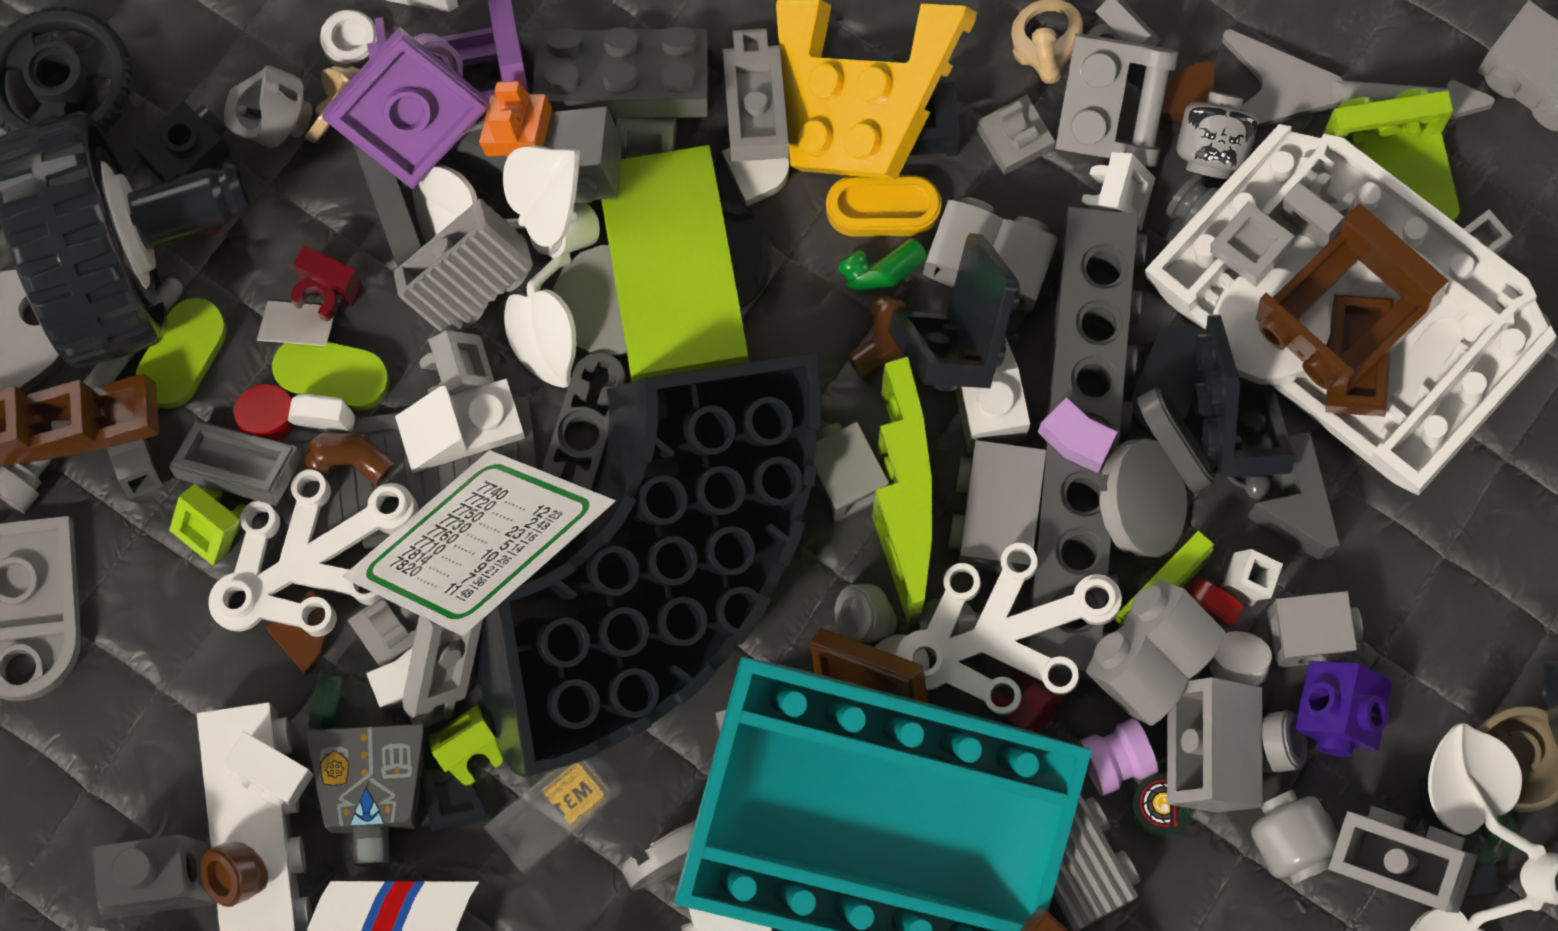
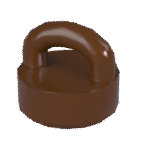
[200,842,268,907]

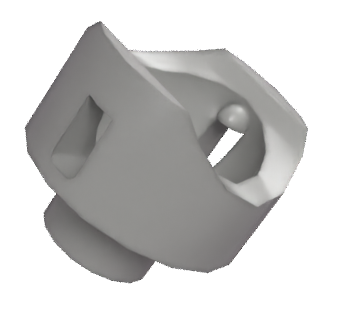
[224,65,312,148]

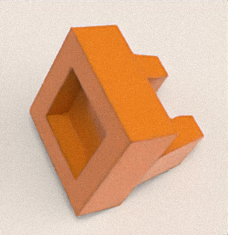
[479,82,552,156]

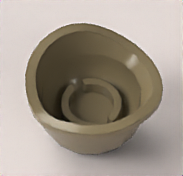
[1478,706,1558,812]

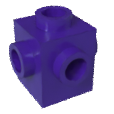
[1295,661,1393,757]

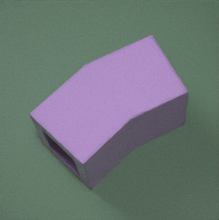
[1038,397,1117,473]

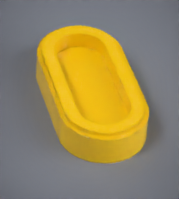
[826,175,941,237]

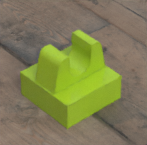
[169,483,246,566]
[428,705,503,786]

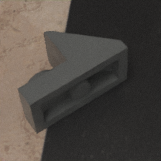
[1248,432,1340,560]

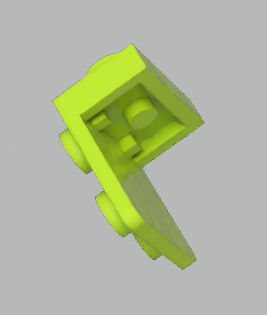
[1323,88,1460,222]

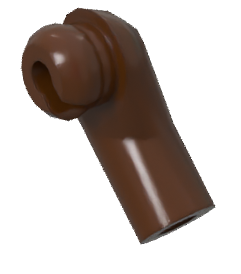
[847,294,909,379]
[304,432,396,486]

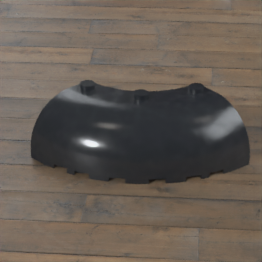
[475,352,821,777]

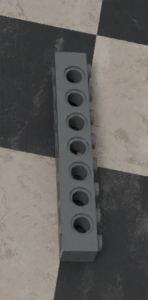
[1025,207,1147,683]

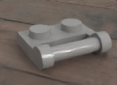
[1055,33,1179,167]

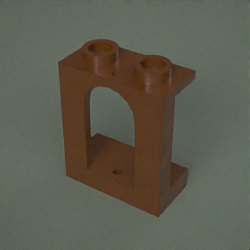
[1256,203,1449,398]

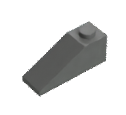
[449,107,623,203]

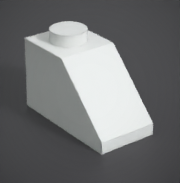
[955,335,1030,452]

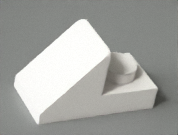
[395,379,525,473]

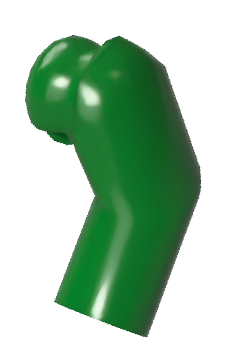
[838,238,927,292]

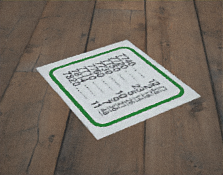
[342,450,616,637]

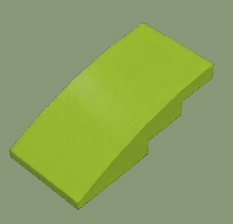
[601,145,749,382]
[872,357,932,627]

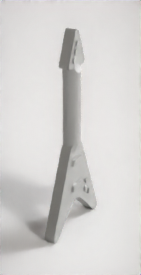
[1222,29,1495,129]

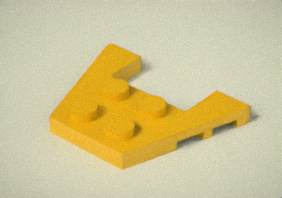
[776,0,977,180]

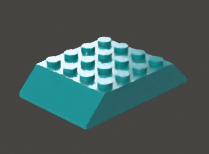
[673,657,1092,931]

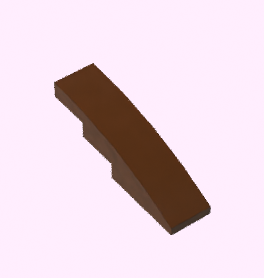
[0,373,159,466]

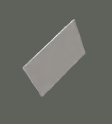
[257,301,334,346]

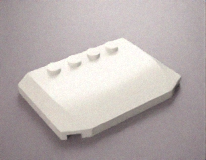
[1145,124,1557,495]

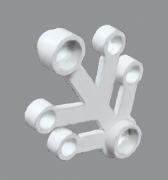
[209,469,419,637]
[896,543,1122,715]

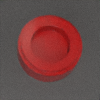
[233,384,294,441]
[1185,576,1245,627]

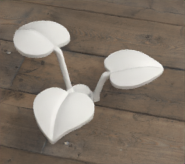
[413,145,600,388]
[1410,723,1558,931]

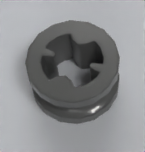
[1166,173,1219,228]

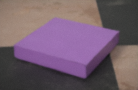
[322,27,490,189]

